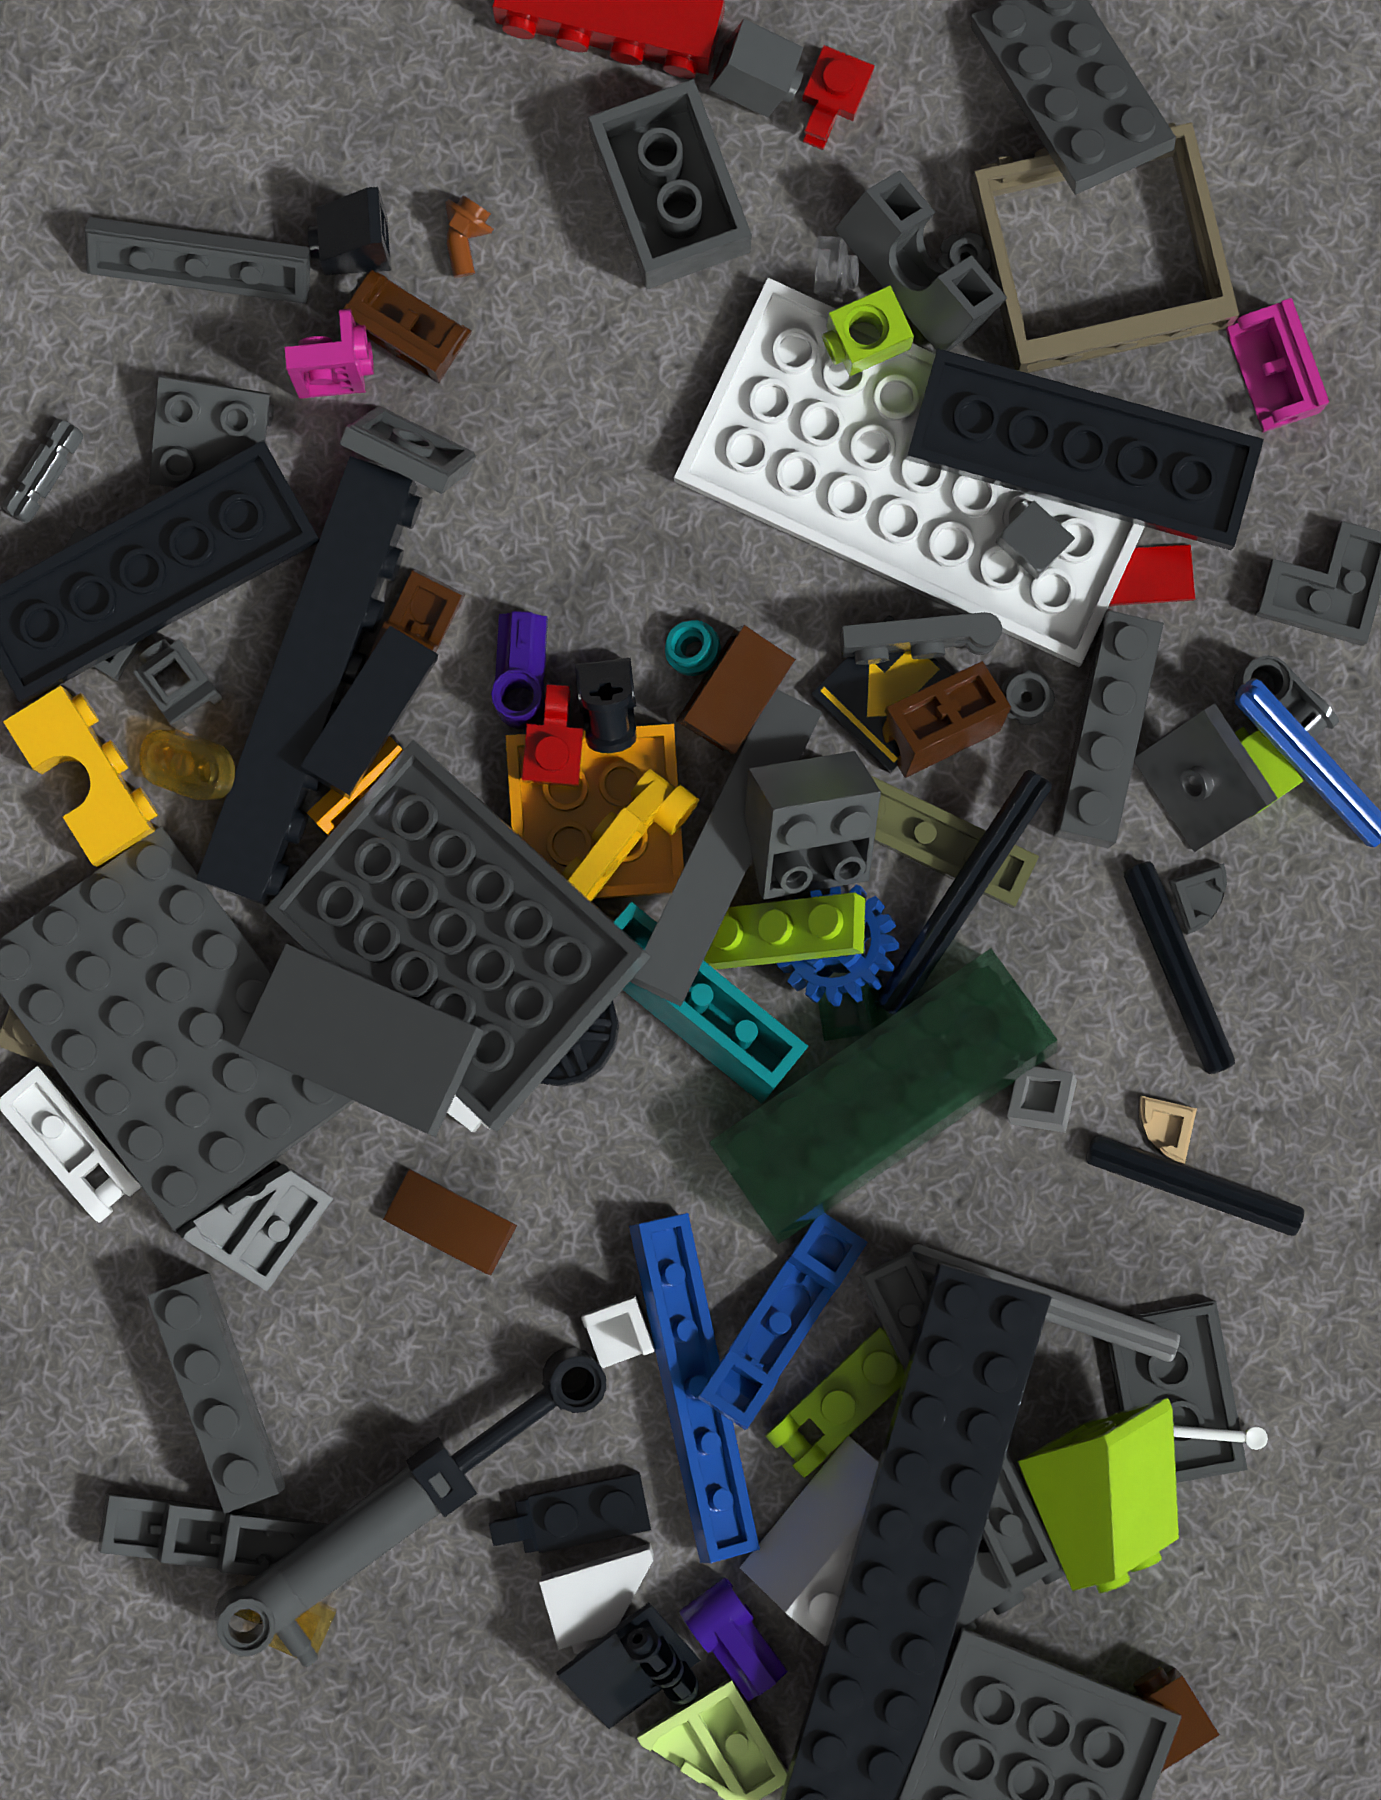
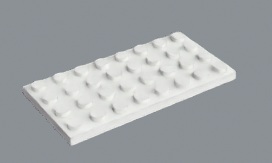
[674,278,1145,667]

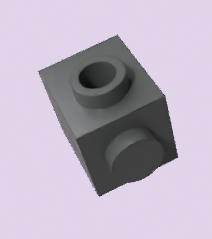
[709,18,803,117]

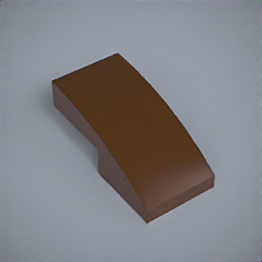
[363,570,466,667]
[383,1169,517,1276]

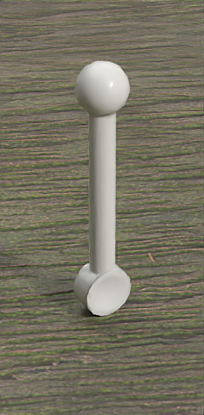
[1173,1425,1268,1450]

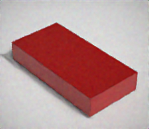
[1109,544,1195,606]

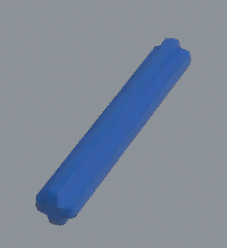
[1235,678,1381,847]

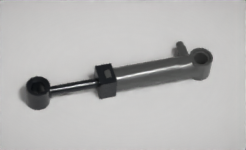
[215,1347,607,1667]

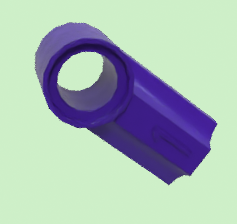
[491,611,548,729]
[679,1577,787,1701]

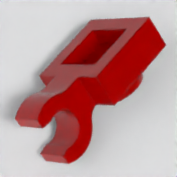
[802,45,875,150]
[522,684,584,787]

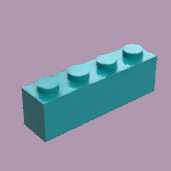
[614,901,808,1104]

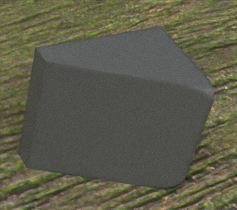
[996,500,1075,580]

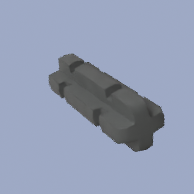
[3,419,83,523]

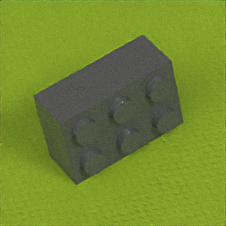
[588,79,752,290]

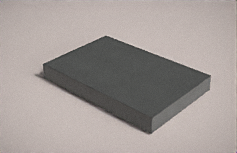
[1107,1300,1248,1483]

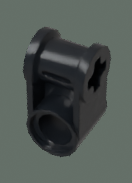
[575,658,637,753]

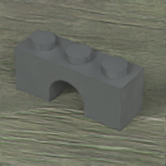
[835,170,1007,351]

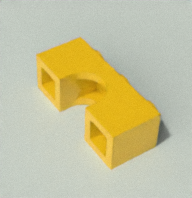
[3,685,158,868]

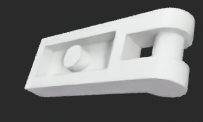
[0,1066,141,1223]

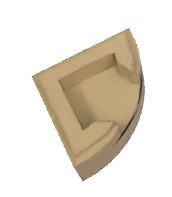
[1139,1096,1197,1164]

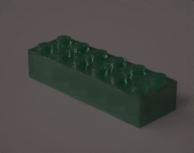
[709,948,1058,1244]

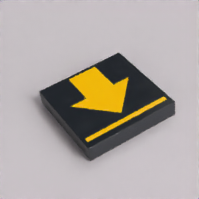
[811,615,952,774]

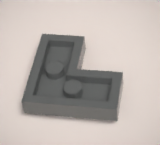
[1255,521,1381,646]

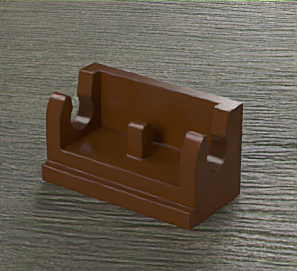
[344,270,472,383]
[676,625,796,754]
[883,661,1011,778]

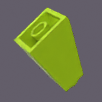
[1018,1398,1179,1593]

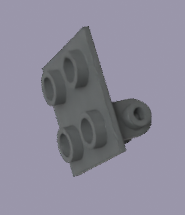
[149,376,274,488]

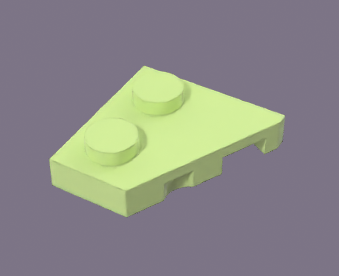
[637,1678,788,1800]

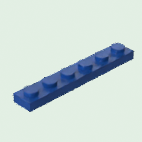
[629,1213,760,1563]

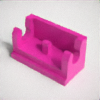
[1226,298,1329,432]

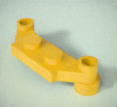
[561,769,699,902]

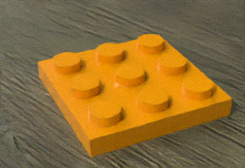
[505,724,684,900]

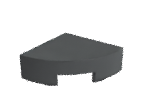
[1169,863,1227,935]

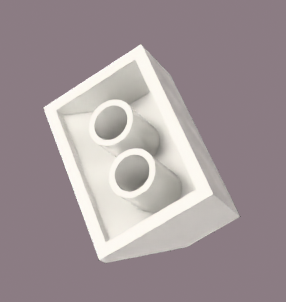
[740,1436,879,1646]

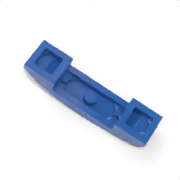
[698,1211,868,1431]

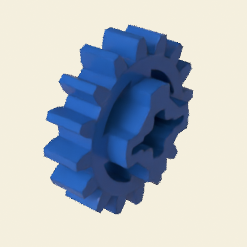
[777,884,899,1006]

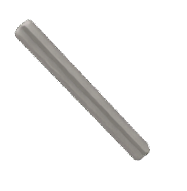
[910,1244,1180,1362]

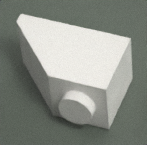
[539,1543,654,1654]

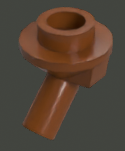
[445,195,494,278]

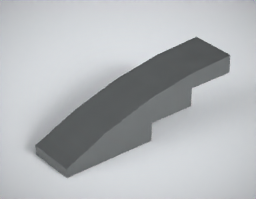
[97,1493,328,1576]

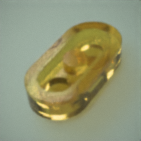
[139,729,235,800]

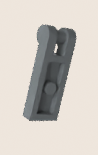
[839,612,1002,665]

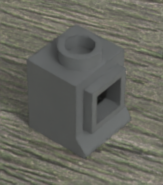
[133,639,224,732]

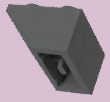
[744,751,881,900]

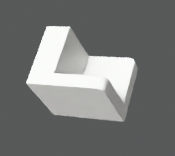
[581,1295,655,1368]

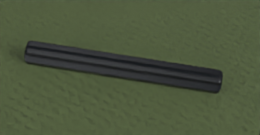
[877,770,1052,1017]

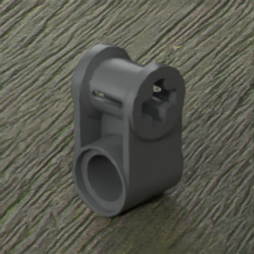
[1233,655,1339,738]

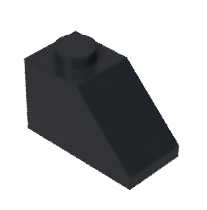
[308,187,391,275]

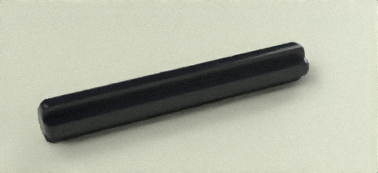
[1124,861,1235,1074]
[1086,1136,1304,1236]

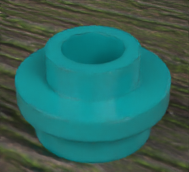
[665,620,721,676]

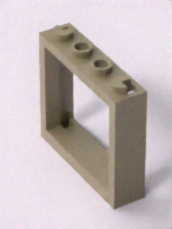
[970,122,1239,373]

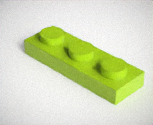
[704,892,865,970]

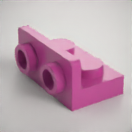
[285,309,374,399]

